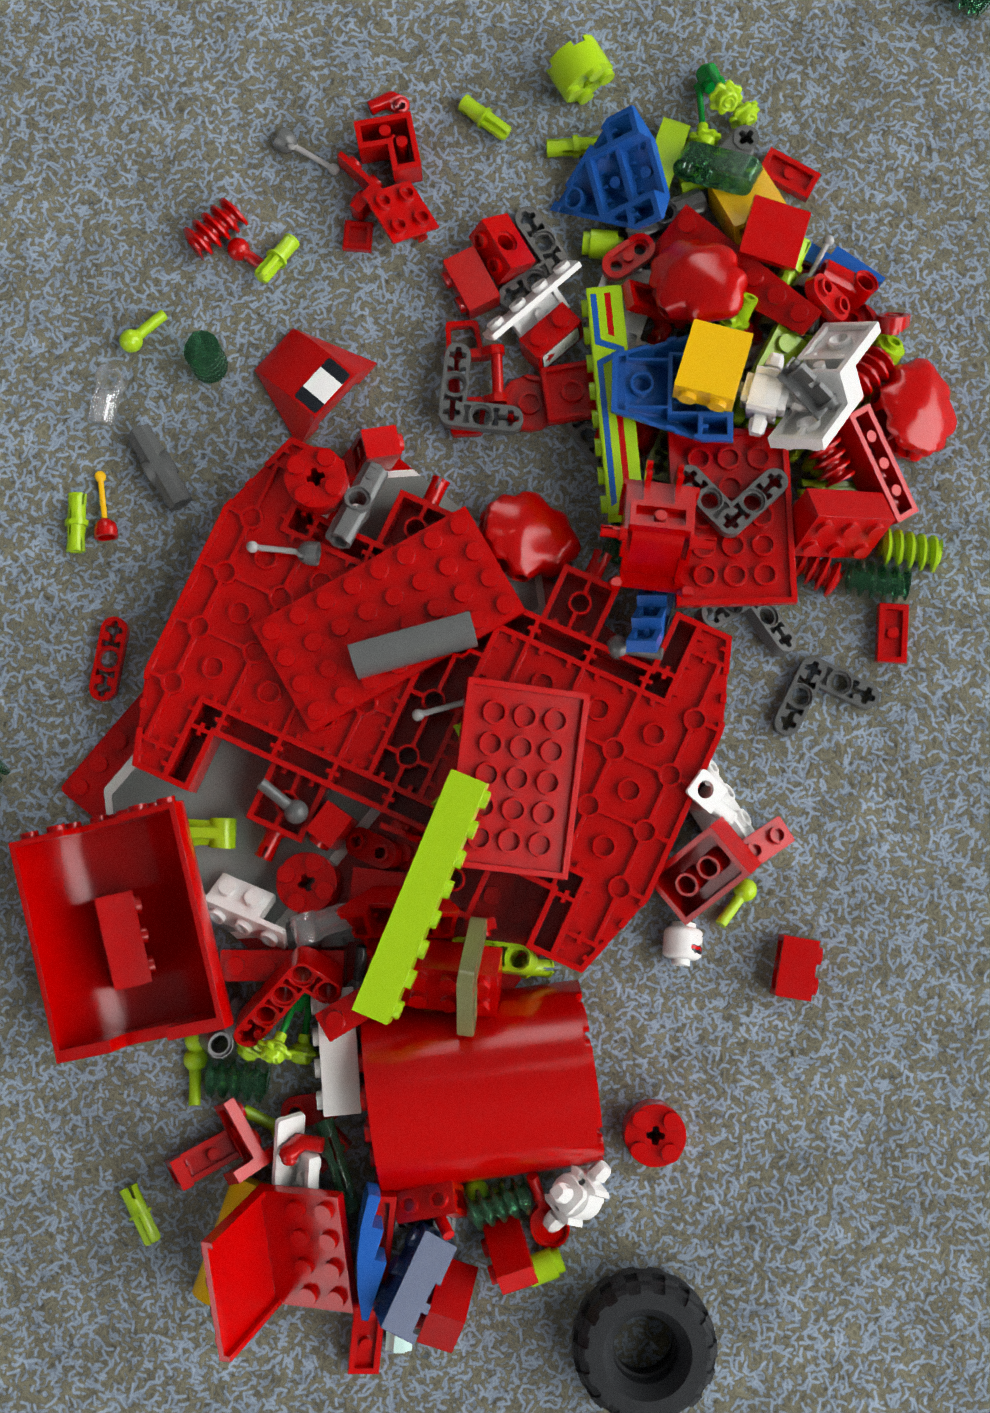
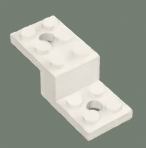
[768,321,881,451]

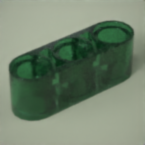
[673,141,763,196]

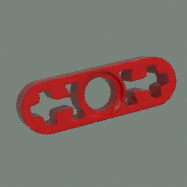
[89,616,130,702]

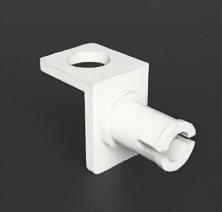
[685,769,737,825]

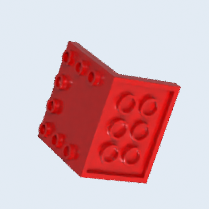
[201,1183,359,1363]

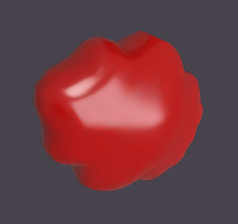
[648,238,748,323]
[870,358,957,463]
[478,491,581,582]

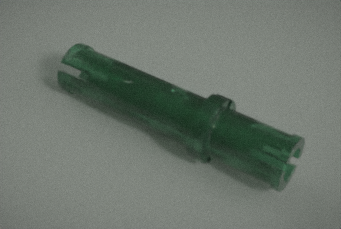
[314,1117,361,1215]

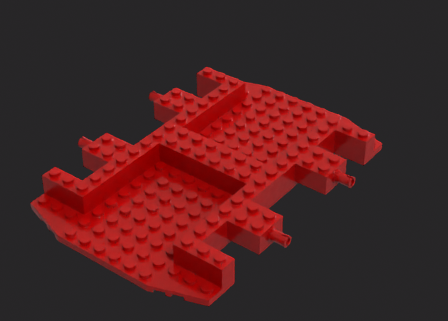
[132,437,732,973]

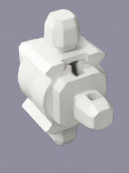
[736,352,807,437]
[542,1160,611,1233]

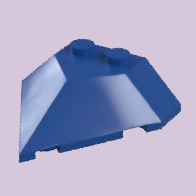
[550,105,670,231]

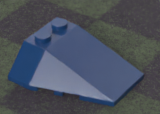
[611,328,734,443]

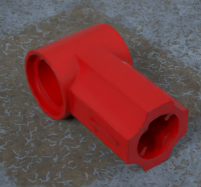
[816,259,879,309]

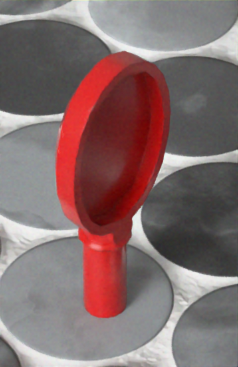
[526,1172,570,1249]

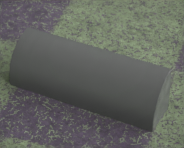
[347,611,478,680]

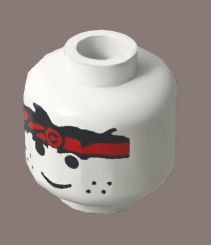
[662,921,703,967]

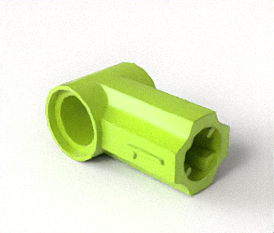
[188,818,237,849]

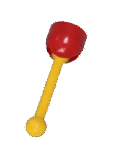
[94,471,118,541]

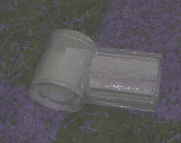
[88,364,128,426]
[287,902,352,948]

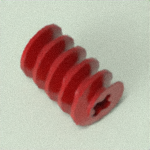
[183,198,249,261]
[856,346,895,403]
[808,435,855,487]
[795,556,846,597]

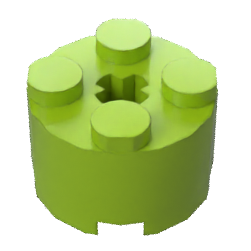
[546,34,615,105]

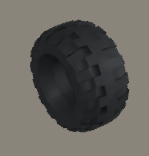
[572,1266,718,1413]

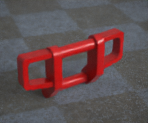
[444,320,507,438]

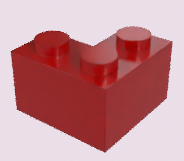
[354,111,423,185]
[415,1259,479,1354]

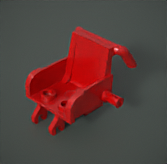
[599,460,716,598]

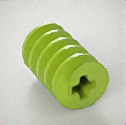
[876,528,943,573]

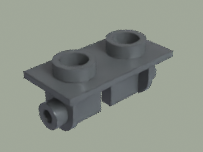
[776,356,839,421]

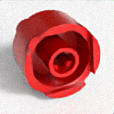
[284,447,350,516]
[276,852,343,915]
[622,1099,686,1167]

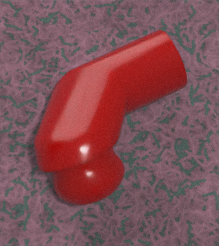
[367,91,410,115]
[647,317,672,345]
[279,1134,325,1166]

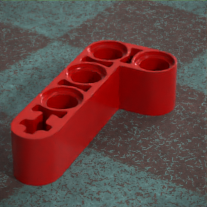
[234,946,344,1047]

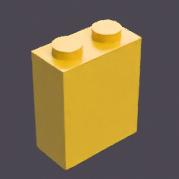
[708,165,787,245]
[672,319,754,412]

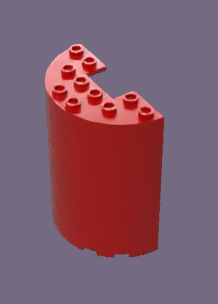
[8,795,234,1064]
[356,979,604,1192]

